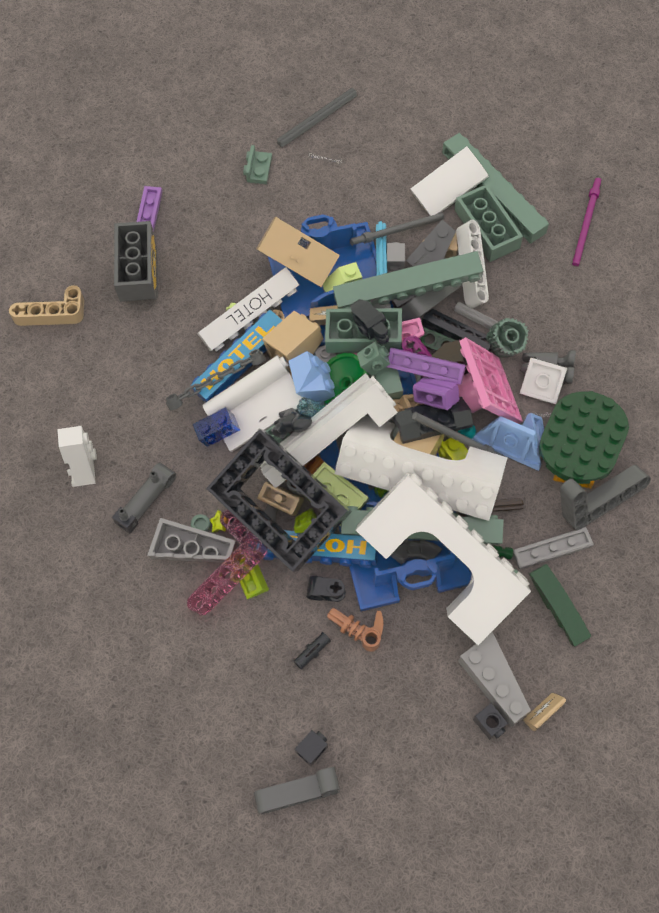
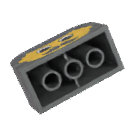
[114,221,158,302]

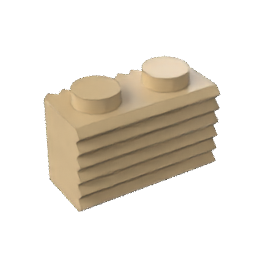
[257,482,304,516]

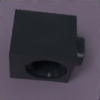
[473,703,508,740]
[295,730,328,766]

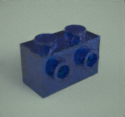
[193,407,240,447]

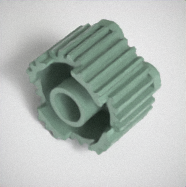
[486,318,529,358]

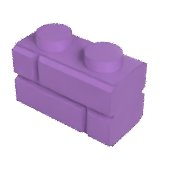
[413,377,459,410]

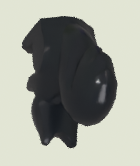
[271,408,312,439]

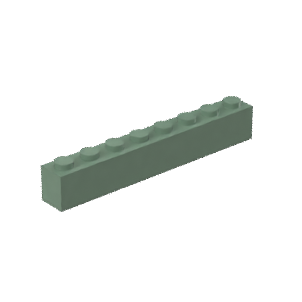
[442,133,549,244]
[333,251,484,309]
[340,506,503,545]

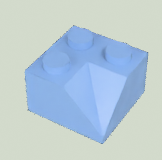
[289,351,335,405]

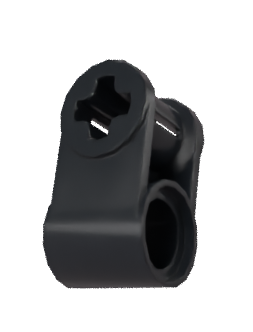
[306,576,346,602]

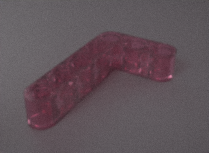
[187,510,268,615]

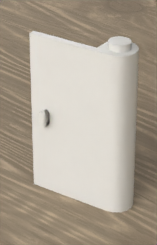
[203,355,307,452]

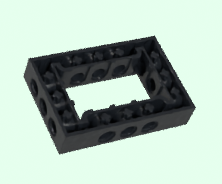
[206,428,352,572]

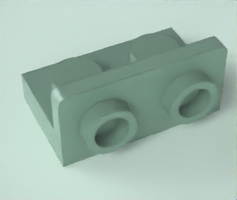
[243,145,272,184]

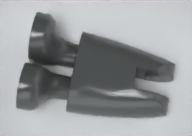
[521,350,576,384]

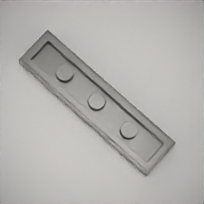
[513,527,594,570]

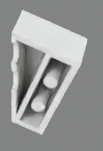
[58,426,97,487]

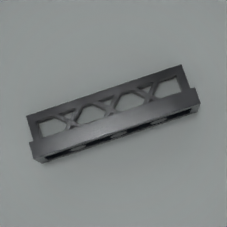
[422,308,492,352]

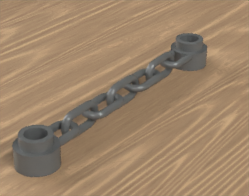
[166,349,266,410]

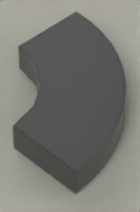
[390,539,442,565]

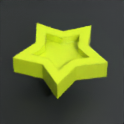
[209,510,229,533]

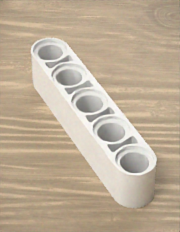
[456,220,489,308]

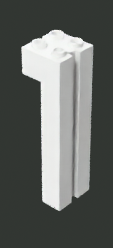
[260,373,398,488]

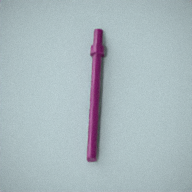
[572,178,602,267]

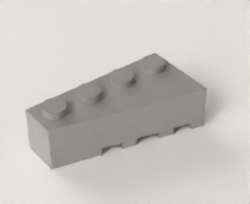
[147,518,239,563]
[458,632,531,728]

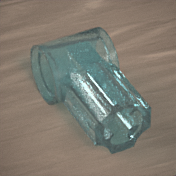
[297,397,326,418]

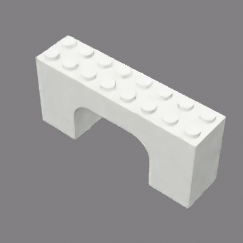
[335,415,508,521]
[356,472,531,645]

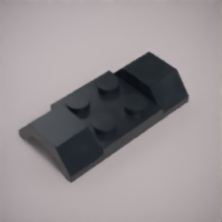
[388,397,473,444]

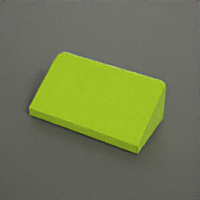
[294,508,317,533]
[232,555,269,599]

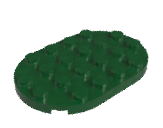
[539,391,629,484]

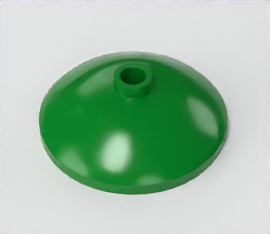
[324,353,369,404]

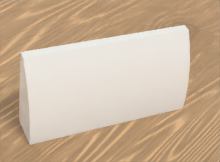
[411,147,489,216]

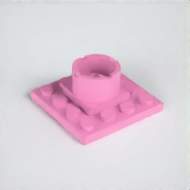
[457,338,523,424]

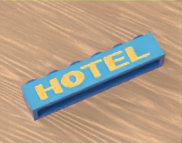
[191,310,283,403]
[256,530,379,568]

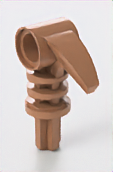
[327,608,383,652]

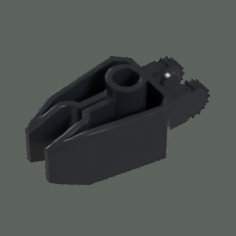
[350,299,389,344]

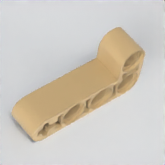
[9,285,84,326]

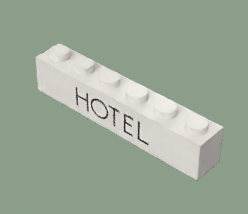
[197,267,299,351]

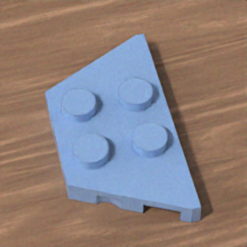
[472,416,542,471]

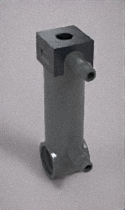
[112,462,176,534]

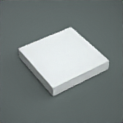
[520,358,567,404]

